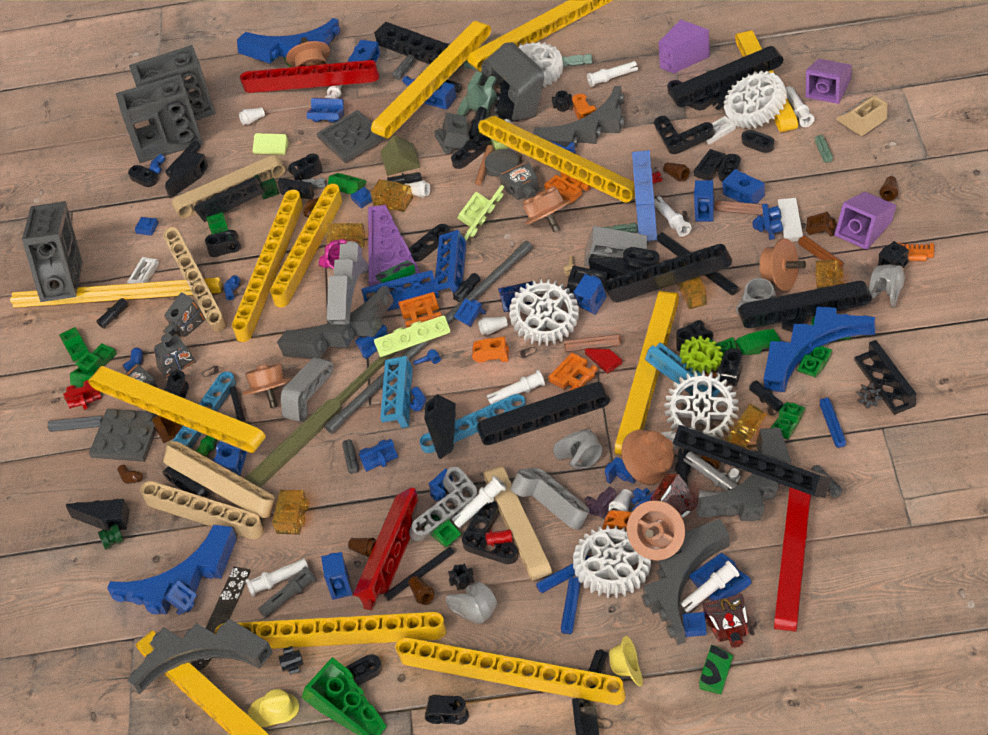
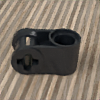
[288,153,323,181]
[205,230,241,257]
[676,320,714,352]
[717,348,743,386]
[164,370,189,399]
[425,695,469,725]

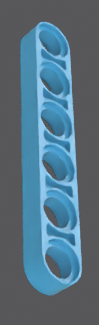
[173,371,236,448]
[419,394,526,453]

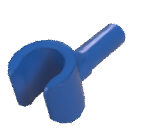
[413,349,441,365]

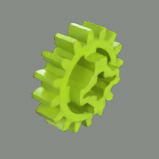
[679,336,723,374]

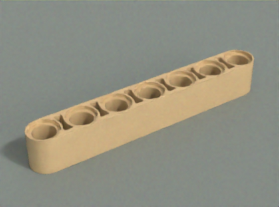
[172,155,285,218]
[163,227,226,332]
[163,441,275,518]
[483,465,552,581]
[140,481,264,539]

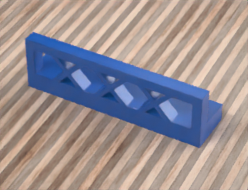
[434,230,466,293]
[361,270,439,311]

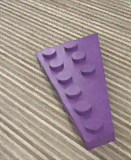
[368,205,424,286]

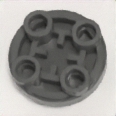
[485,149,520,177]

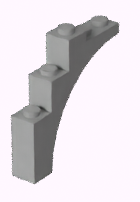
[327,241,369,325]

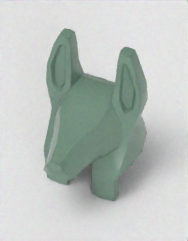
[457,72,497,119]

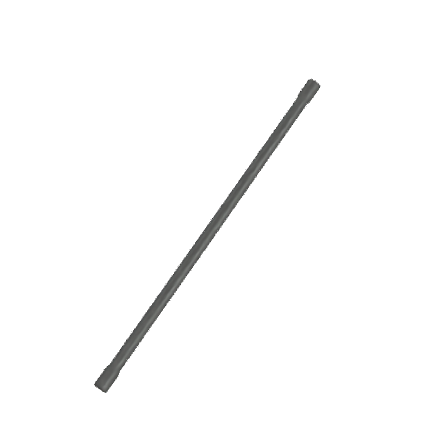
[324,241,533,434]

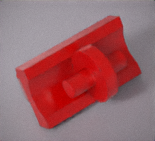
[63,380,102,410]

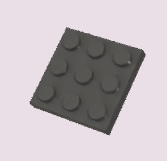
[317,110,386,163]
[89,409,159,462]

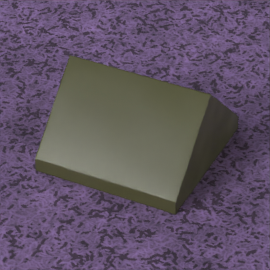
[380,135,420,176]

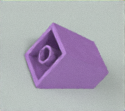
[658,20,710,73]
[806,59,852,104]
[834,191,897,250]

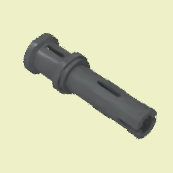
[258,567,316,618]

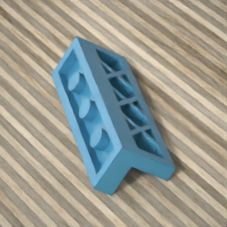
[645,343,720,404]
[380,356,413,428]

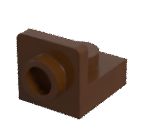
[806,212,837,237]

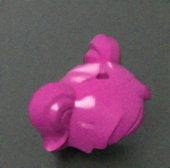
[318,239,347,270]

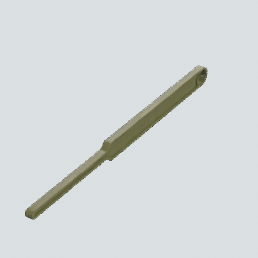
[244,352,397,488]

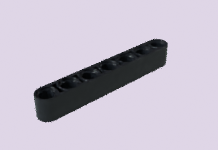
[669,46,784,107]
[604,244,732,302]
[738,281,872,328]
[476,382,610,445]

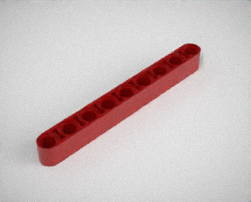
[239,60,380,93]
[774,487,811,632]

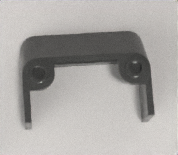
[479,42,544,120]

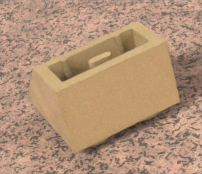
[836,95,888,136]

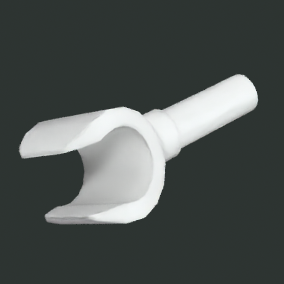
[727,468,741,483]

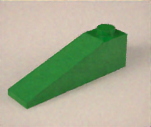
[301,657,387,735]

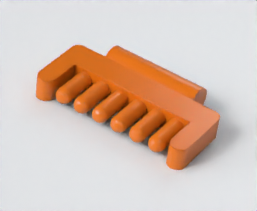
[897,242,934,261]

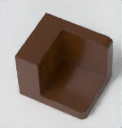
[152,416,181,444]

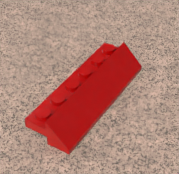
[352,487,418,611]

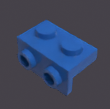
[306,98,344,122]

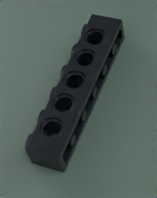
[374,22,450,64]

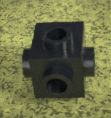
[878,241,909,268]

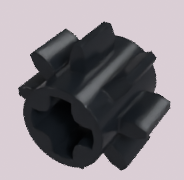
[552,91,573,112]
[856,382,882,408]
[448,563,474,591]
[278,646,304,675]

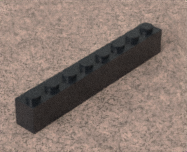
[673,425,832,498]

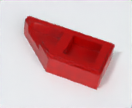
[584,349,622,374]

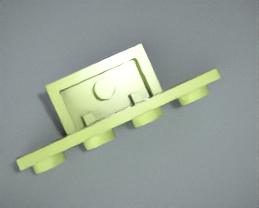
[457,185,504,241]
[374,315,450,357]

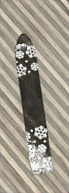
[191,566,251,670]

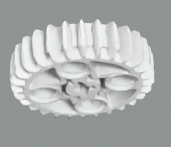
[519,41,563,88]
[724,71,787,129]
[509,279,579,346]
[664,370,739,439]
[573,525,651,598]

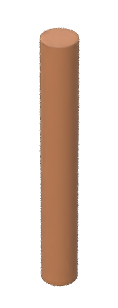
[475,145,493,186]

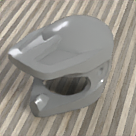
[869,264,905,308]
[736,278,776,317]
[553,429,603,469]
[446,582,497,624]

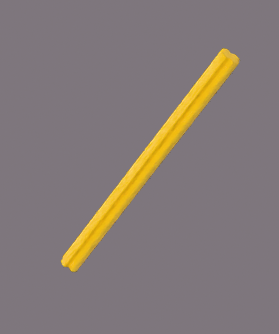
[10,277,223,308]

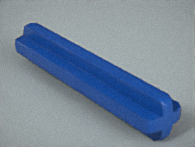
[819,397,846,448]
[536,555,590,593]
[561,577,581,635]

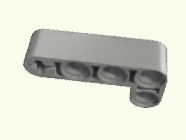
[281,357,334,422]
[409,467,477,541]
[510,468,590,530]

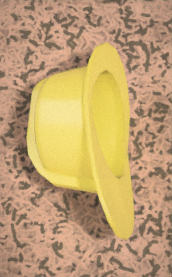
[609,636,643,687]
[248,689,299,727]

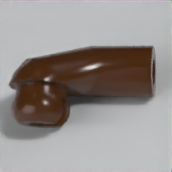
[117,465,143,484]

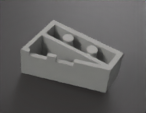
[584,226,647,266]

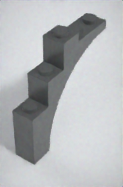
[533,86,625,147]
[277,286,394,358]
[696,428,791,521]
[641,519,730,645]
[127,618,273,695]

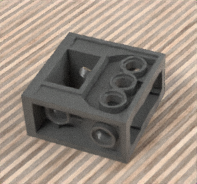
[129,45,216,125]
[116,74,203,163]
[22,201,83,302]

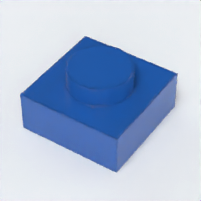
[351,187,375,209]
[135,217,158,236]
[682,612,707,637]

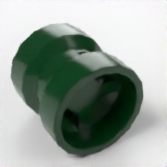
[98,524,124,550]

